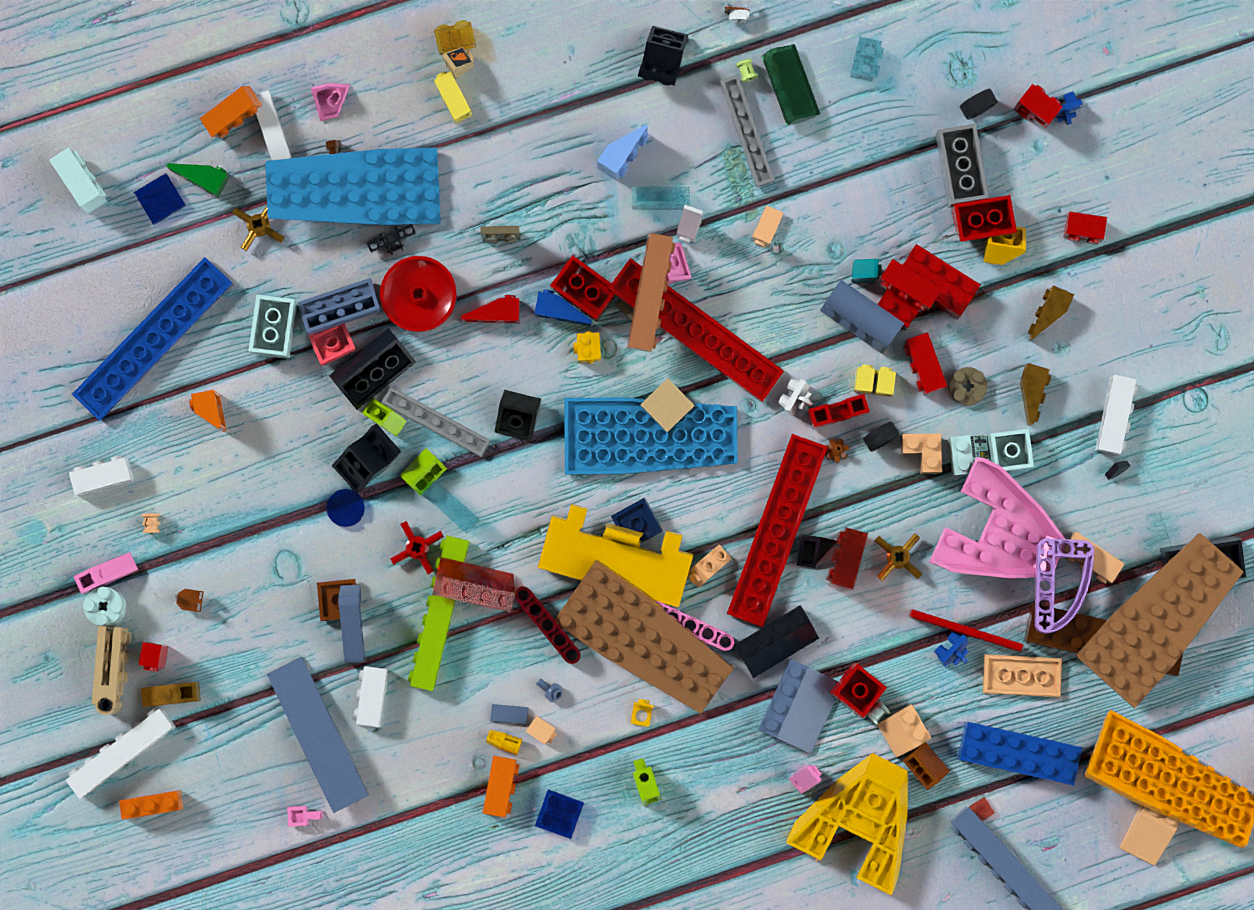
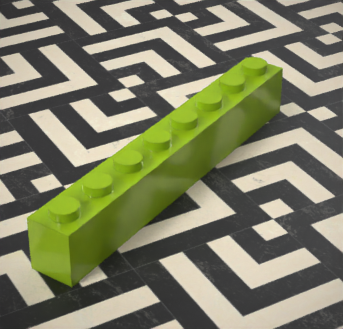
[408,535,470,691]

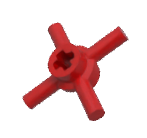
[390,521,444,575]

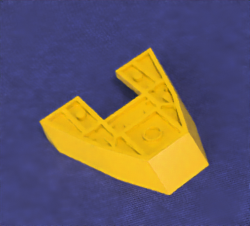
[786,753,908,896]

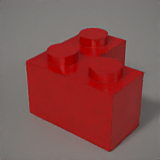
[1013,84,1062,128]

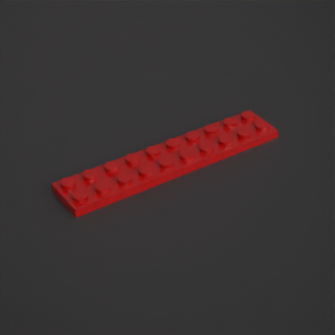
[607,258,784,402]
[727,434,828,627]

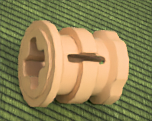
[141,513,161,533]

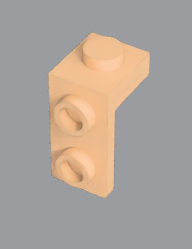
[752,206,783,248]
[688,545,731,588]

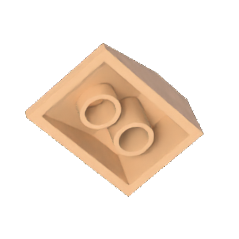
[1119,805,1180,866]

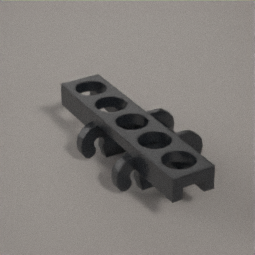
[367,224,416,255]

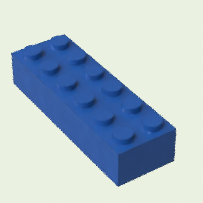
[957,721,1082,785]

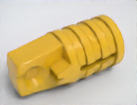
[486,730,523,755]

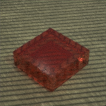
[968,797,995,821]

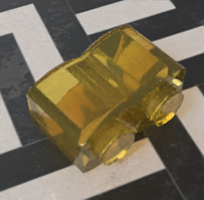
[434,20,476,55]

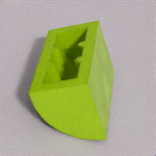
[399,448,447,496]

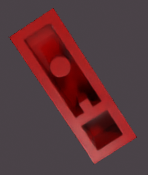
[461,295,520,324]

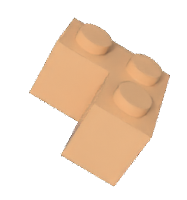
[900,433,942,474]

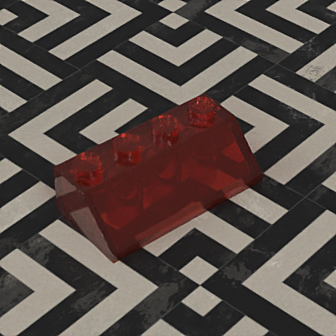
[432,557,515,612]

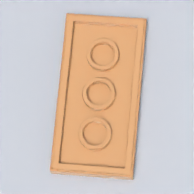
[983,654,1062,697]

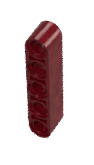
[515,586,581,664]

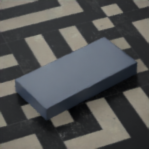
[490,704,528,724]

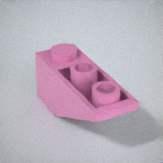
[73,552,138,595]
[788,763,822,794]

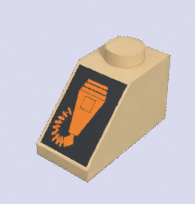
[442,47,475,79]

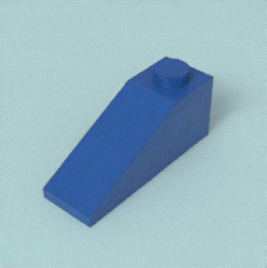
[534,289,592,326]

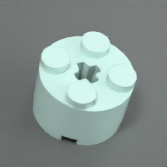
[83,587,126,626]

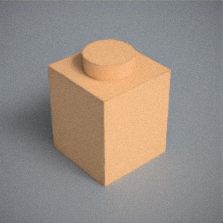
[526,716,557,745]

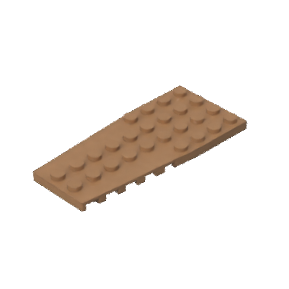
[1075,533,1243,708]
[555,559,734,713]

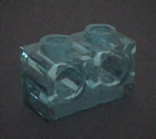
[850,36,884,82]

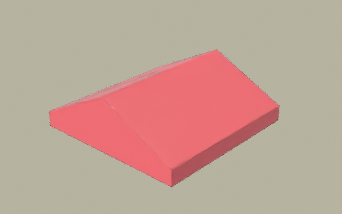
[308,324,356,366]

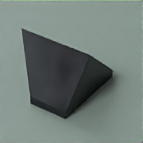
[797,535,837,568]

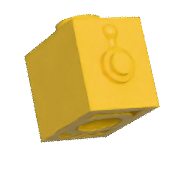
[573,331,601,364]

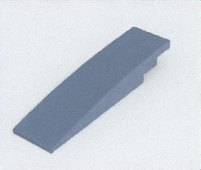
[267,657,369,813]

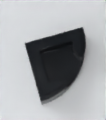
[1105,461,1131,480]

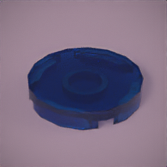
[326,489,365,527]

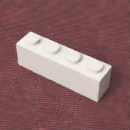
[1095,375,1138,456]

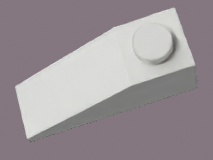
[676,205,703,243]

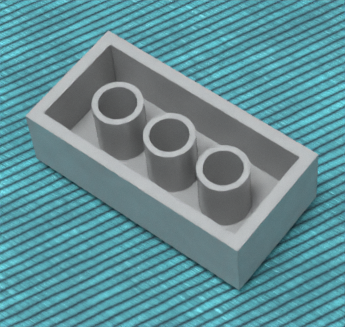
[936,124,989,208]

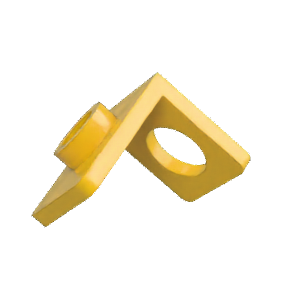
[631,699,653,727]

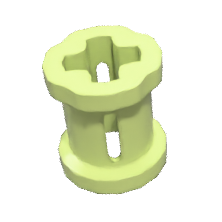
[736,58,758,83]

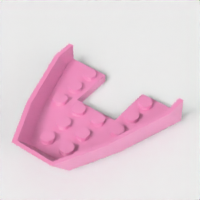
[929,457,1066,578]

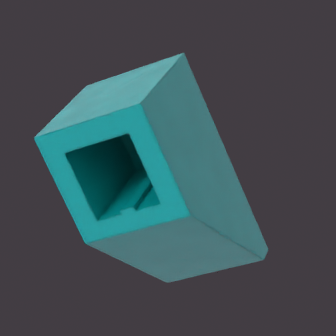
[851,258,882,284]

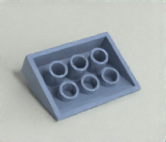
[758,659,838,754]

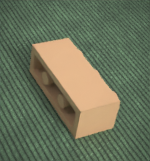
[1063,532,1125,584]

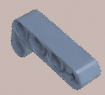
[339,585,365,663]

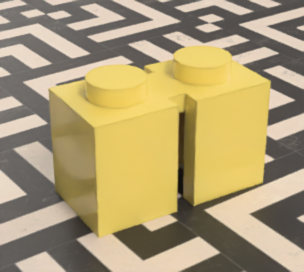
[854,364,896,397]

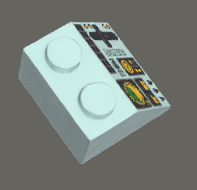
[948,435,989,477]

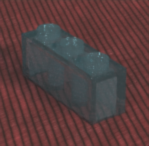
[632,187,690,210]
[423,480,480,534]

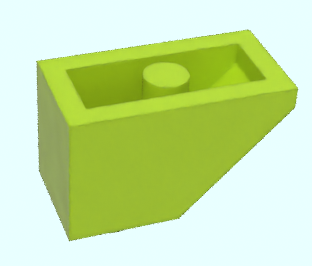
[362,398,407,437]

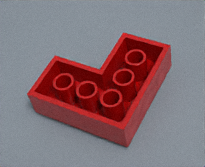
[877,244,981,331]

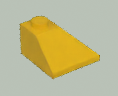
[984,226,1026,265]

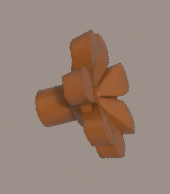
[825,438,849,463]

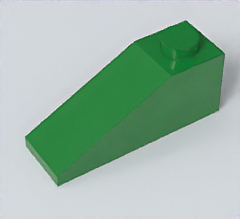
[166,163,230,198]

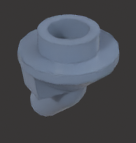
[536,678,562,702]

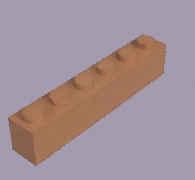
[627,233,675,352]

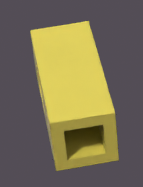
[434,71,472,124]

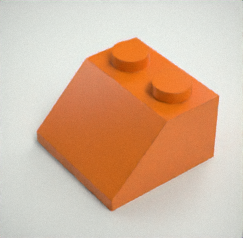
[189,390,227,432]

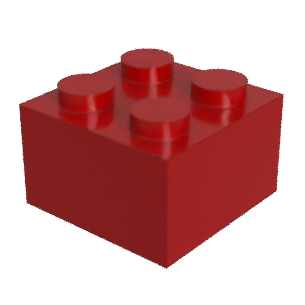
[829,663,887,718]

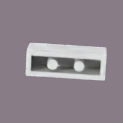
[69,455,134,496]
[353,666,389,727]

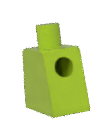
[633,758,662,806]

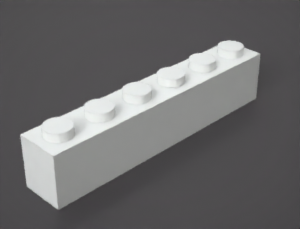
[65,708,176,799]

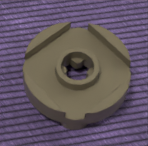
[948,367,988,406]

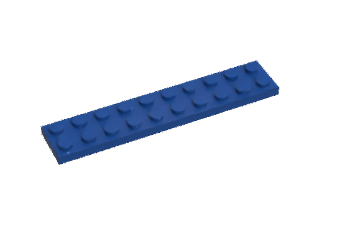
[72,257,233,421]

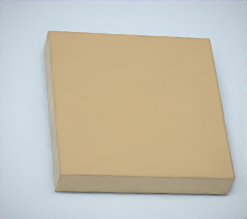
[640,378,695,432]

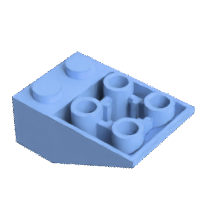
[597,124,649,181]

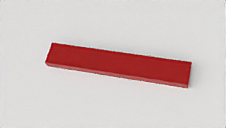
[909,609,1024,651]

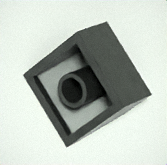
[494,389,541,441]

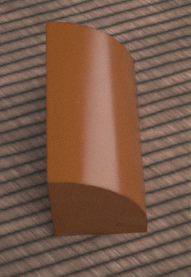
[902,742,950,790]

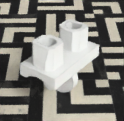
[778,379,813,416]

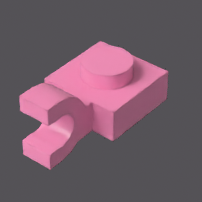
[287,806,323,827]

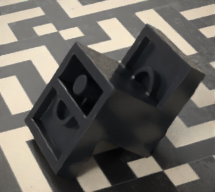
[638,26,689,86]
[332,423,402,494]

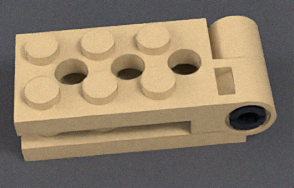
[92,626,131,715]

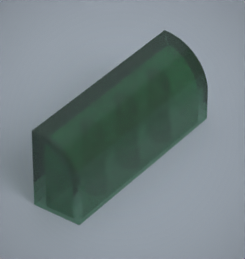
[761,44,821,126]

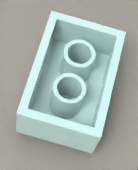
[49,148,107,214]
[249,295,297,359]

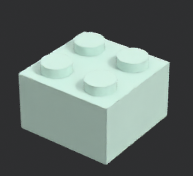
[988,429,1034,472]

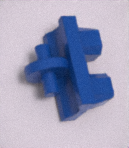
[1055,91,1083,125]
[934,631,969,668]

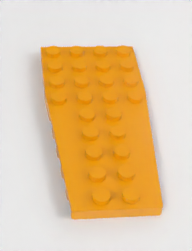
[1085,710,1254,848]

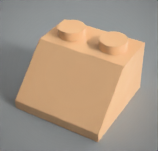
[877,704,931,757]

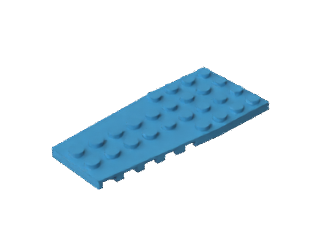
[265,148,441,226]
[564,397,738,475]

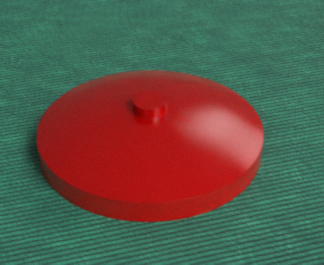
[380,256,457,333]

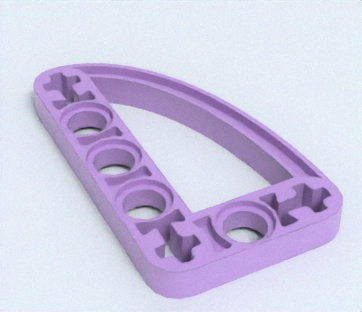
[1035,538,1094,634]

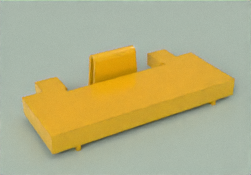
[537,503,693,608]

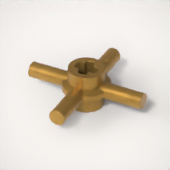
[232,206,285,251]
[874,533,923,581]

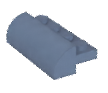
[298,278,381,336]
[820,280,904,354]

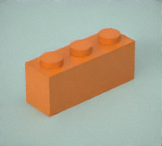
[200,86,262,138]
[483,755,520,818]
[119,790,183,820]

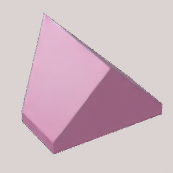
[311,83,350,121]

